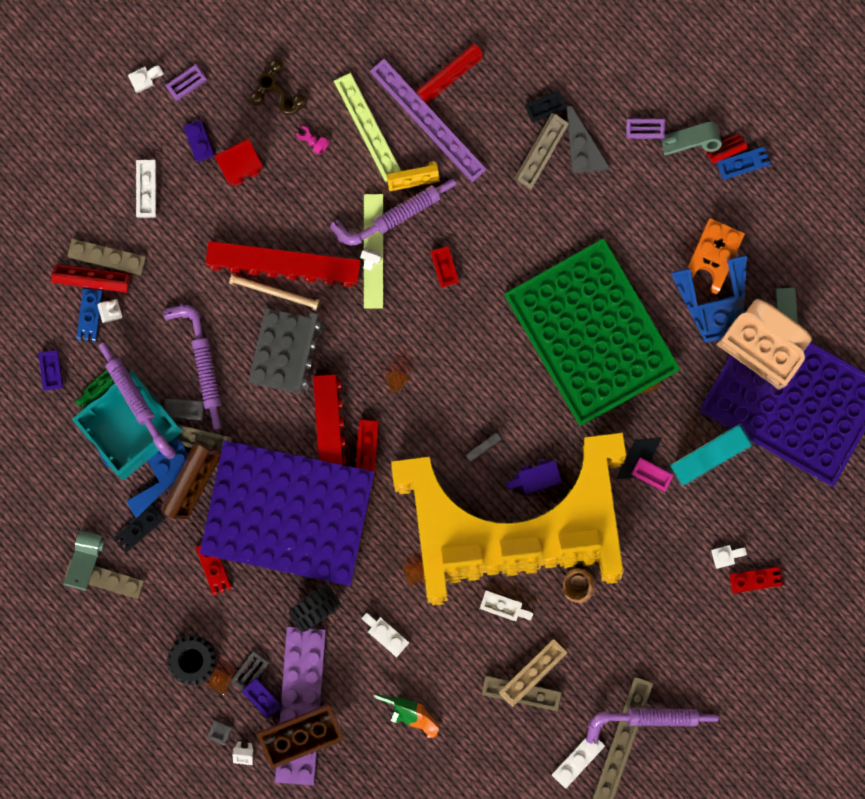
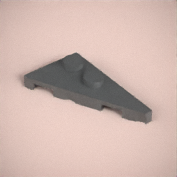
[566,106,609,173]

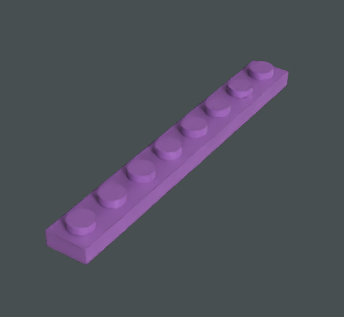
[370,59,487,183]

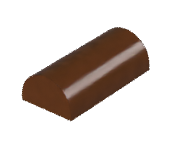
[160,440,222,519]
[257,703,344,769]

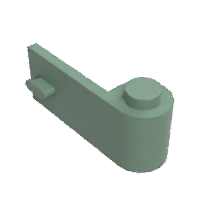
[661,122,722,155]
[64,530,106,591]

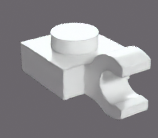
[128,65,163,93]
[711,545,747,569]

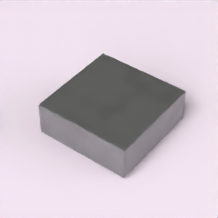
[207,720,233,745]

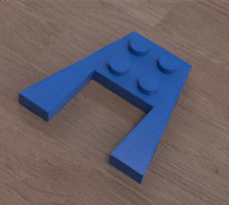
[670,255,747,343]
[98,436,188,518]

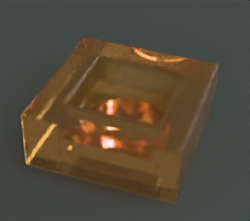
[403,561,425,586]

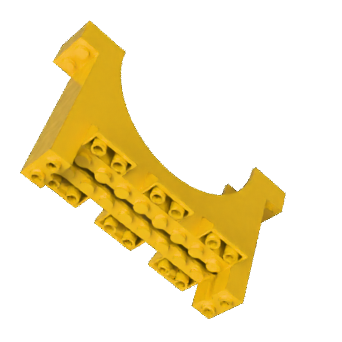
[391,433,626,605]

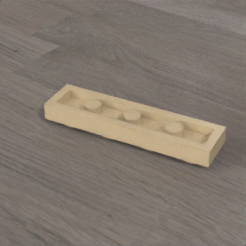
[499,639,567,707]

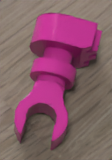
[296,126,330,155]

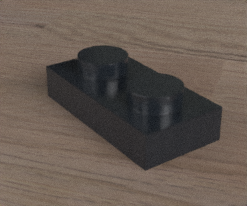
[524,91,567,124]

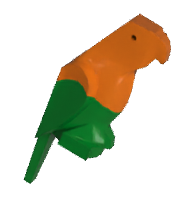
[374,694,440,738]

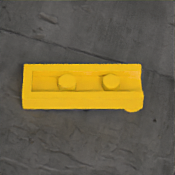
[386,161,440,191]

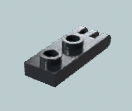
[113,505,165,554]

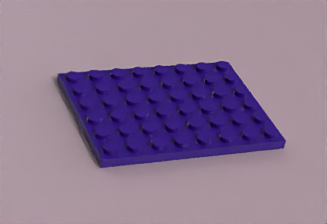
[698,342,865,487]
[200,441,375,586]

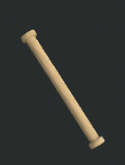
[229,273,320,311]

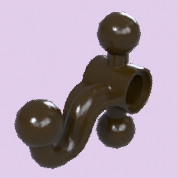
[250,59,307,115]

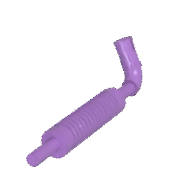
[330,178,456,245]
[163,304,221,430]
[99,342,176,459]
[586,708,719,744]

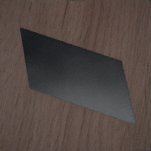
[616,438,662,479]

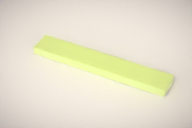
[334,72,401,182]
[364,194,383,309]

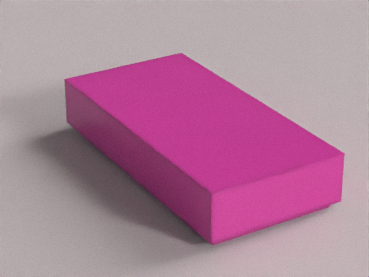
[631,457,674,492]

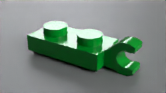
[75,370,115,410]

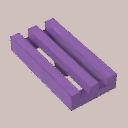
[165,64,207,102]
[626,119,666,139]

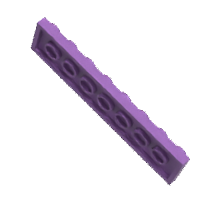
[275,627,326,785]

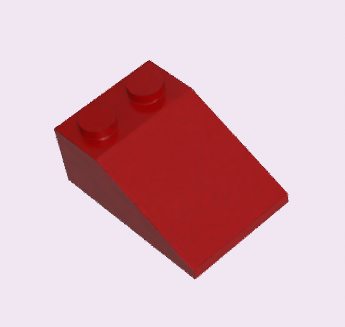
[214,138,264,186]

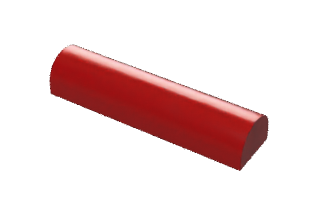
[415,43,483,104]
[51,264,131,293]

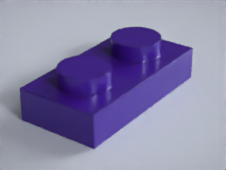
[183,120,214,163]
[38,350,63,391]
[242,678,282,719]

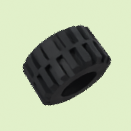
[288,585,341,632]
[167,636,217,685]

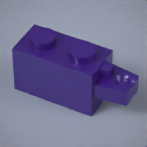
[506,459,562,495]

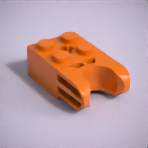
[687,218,745,294]

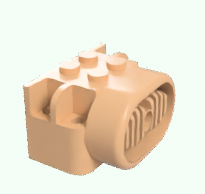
[717,299,812,390]

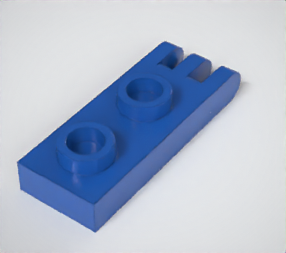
[717,146,772,181]
[77,289,103,342]

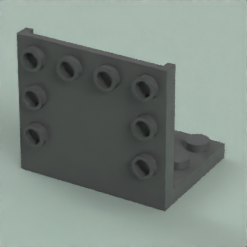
[248,308,323,396]

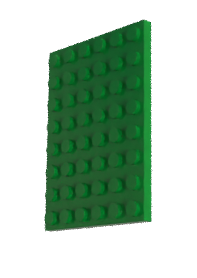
[504,238,680,427]

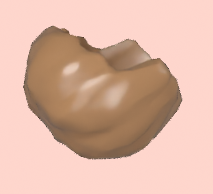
[562,568,596,603]

